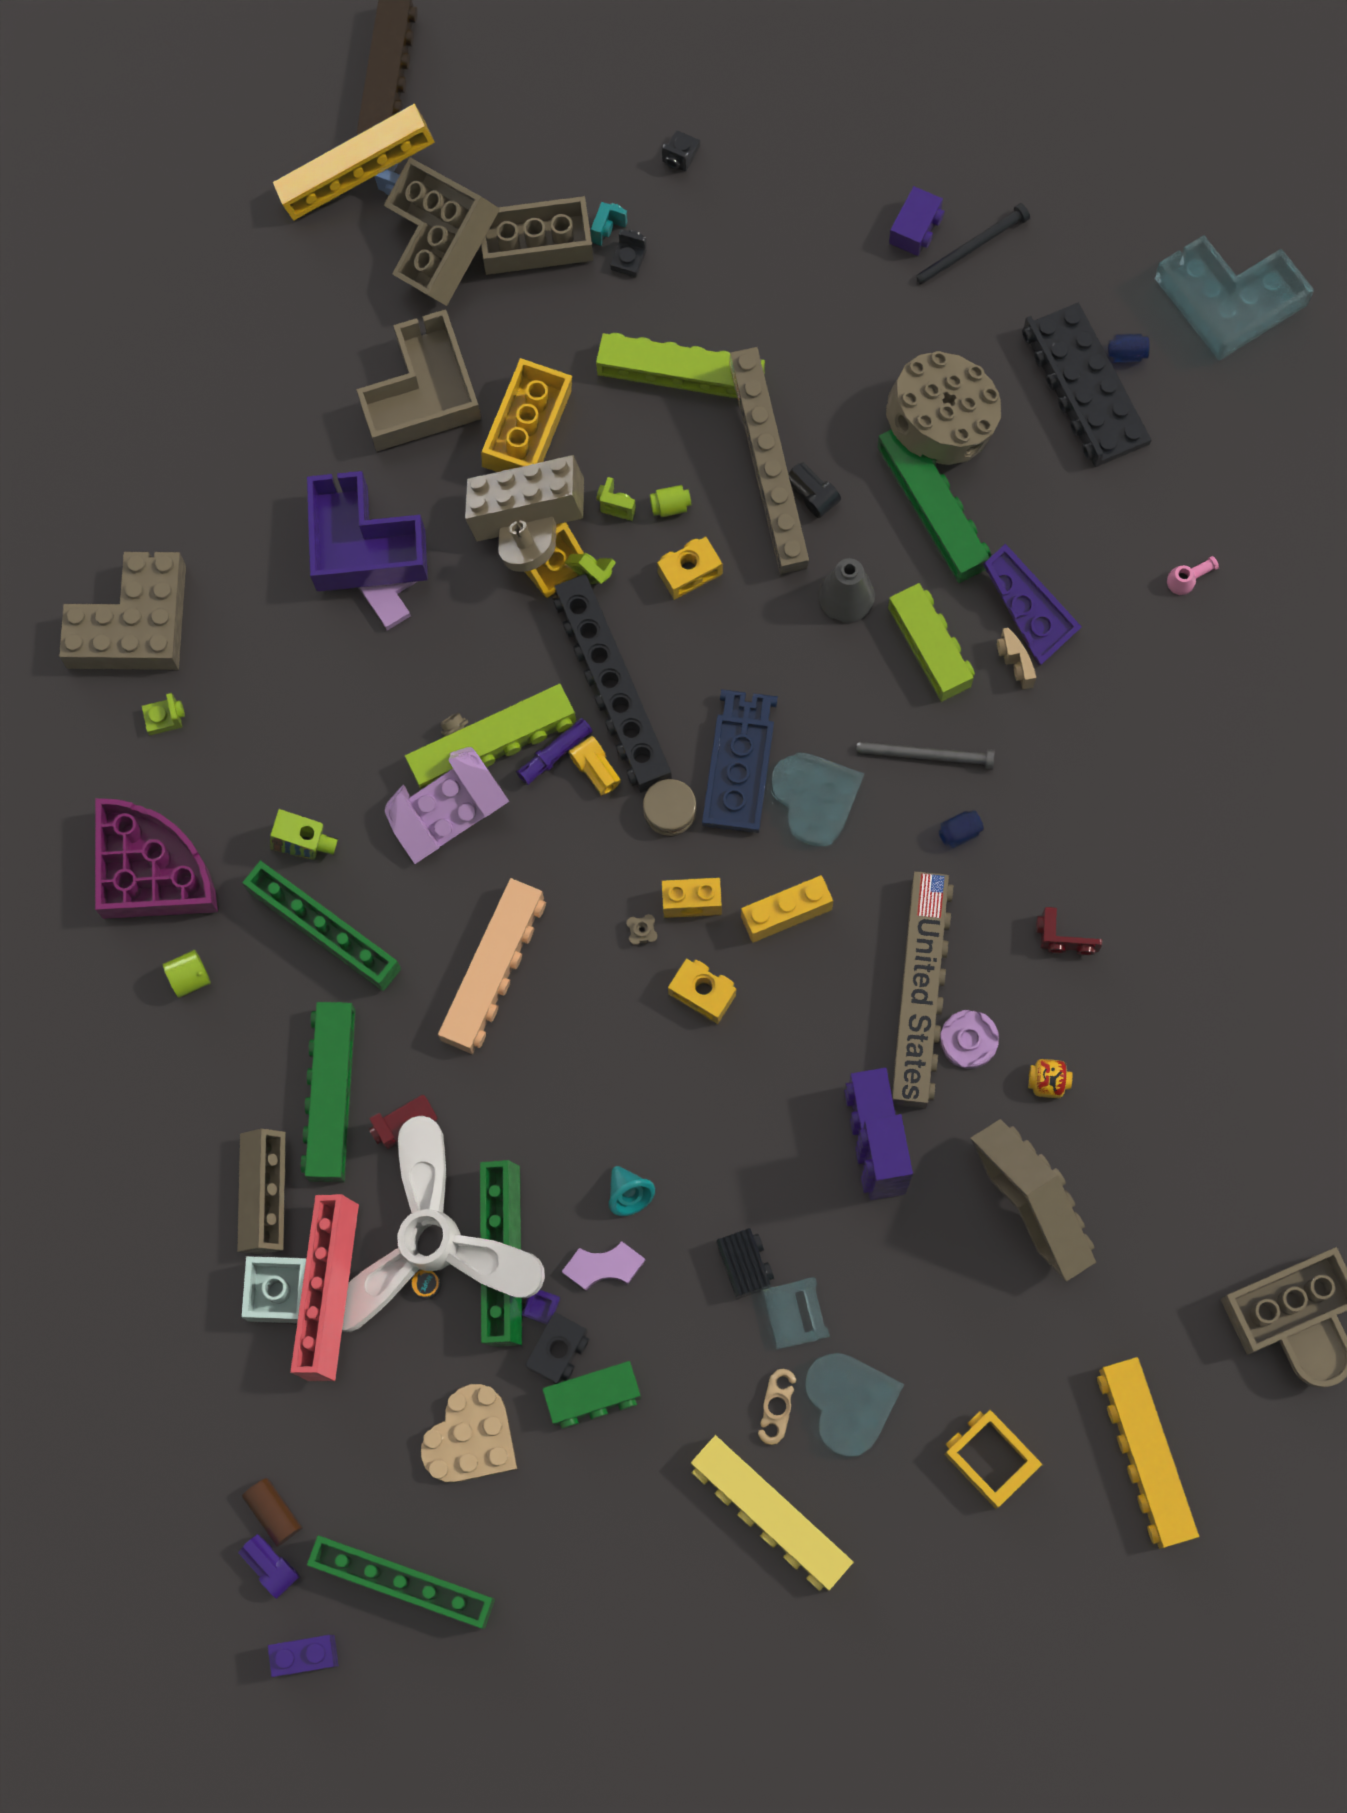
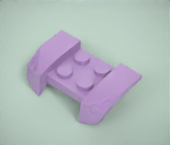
[385,747,509,864]

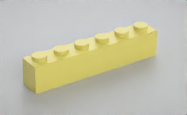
[691,1435,854,1591]

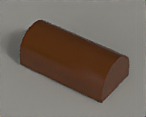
[242,1478,303,1547]

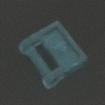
[763,1277,830,1350]

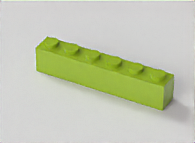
[596,333,765,398]
[405,684,576,790]

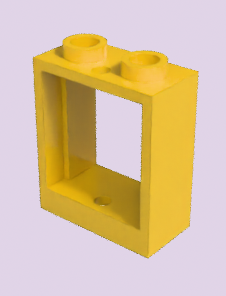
[944,1410,1042,1509]

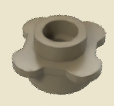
[440,712,469,736]
[627,914,658,945]

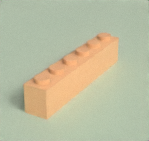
[438,878,546,1054]

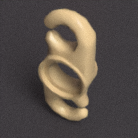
[758,1369,796,1445]

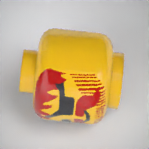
[1028,1059,1072,1098]

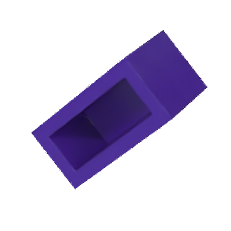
[889,186,945,256]
[268,1635,339,1677]

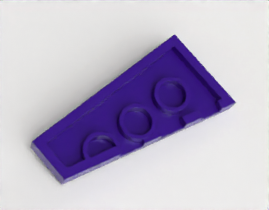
[983,543,1082,666]

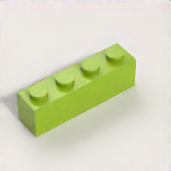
[888,583,975,702]

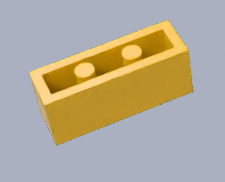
[741,875,833,943]

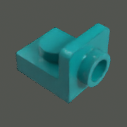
[590,202,627,246]

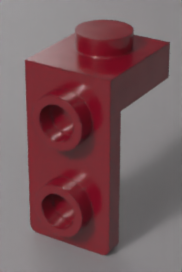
[1036,907,1102,955]
[369,1095,438,1149]

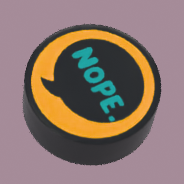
[410,1269,441,1299]

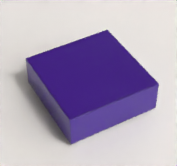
[522,1290,561,1325]

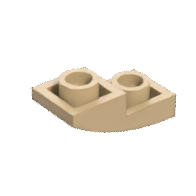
[997,628,1036,689]

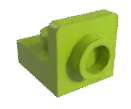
[596,477,636,521]
[565,553,616,584]
[142,693,185,735]

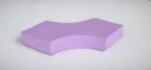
[562,1241,646,1291]

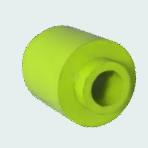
[649,485,692,517]

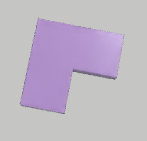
[358,581,418,631]

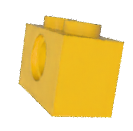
[657,537,723,600]
[662,878,722,918]
[668,958,736,1024]

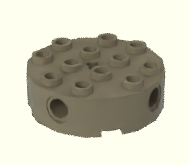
[886,351,1001,465]

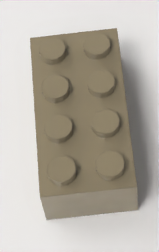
[481,196,593,275]

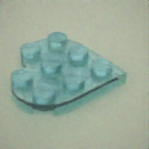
[771,752,864,846]
[805,1353,904,1457]

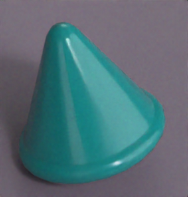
[609,1166,655,1216]

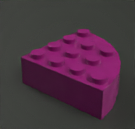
[95,798,218,919]

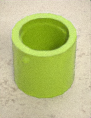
[163,949,211,998]

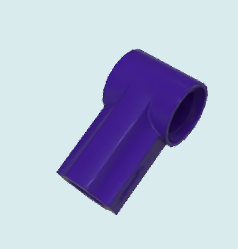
[238,1534,300,1599]

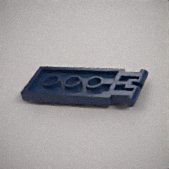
[702,689,778,833]

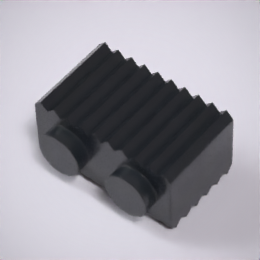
[716,1228,774,1300]

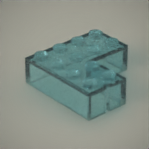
[1154,235,1314,361]

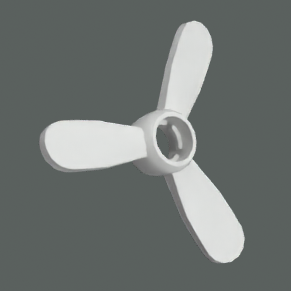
[342,1116,545,1332]

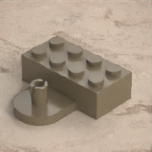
[465,455,584,572]
[1220,1247,1347,1388]

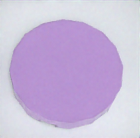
[940,1010,999,1069]

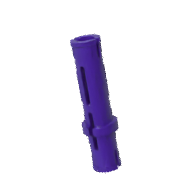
[516,718,593,785]

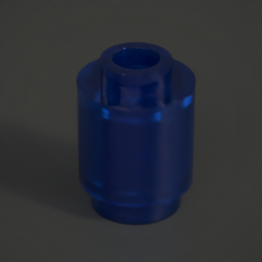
[1108,334,1150,363]
[939,810,984,848]

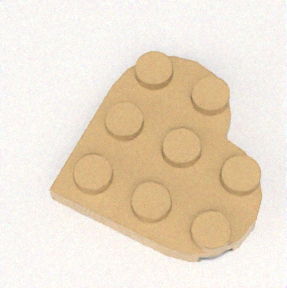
[421,1384,517,1482]

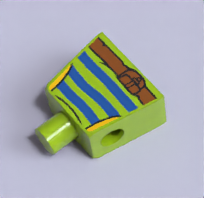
[270,809,338,860]

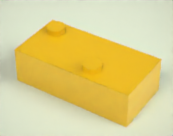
[481,358,572,472]

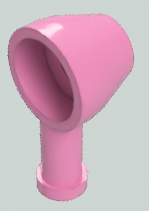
[1167,556,1219,595]

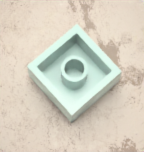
[242,1256,306,1323]

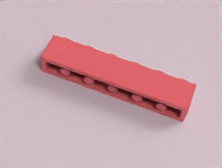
[290,1194,359,1381]

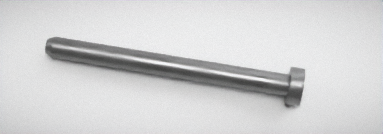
[856,742,995,770]

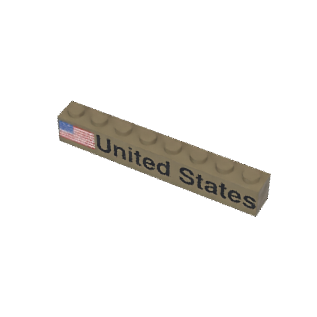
[729,347,809,574]
[892,871,954,1109]

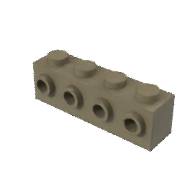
[237,1128,286,1255]

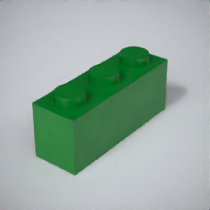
[543,1361,642,1429]

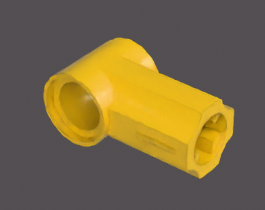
[568,736,621,796]

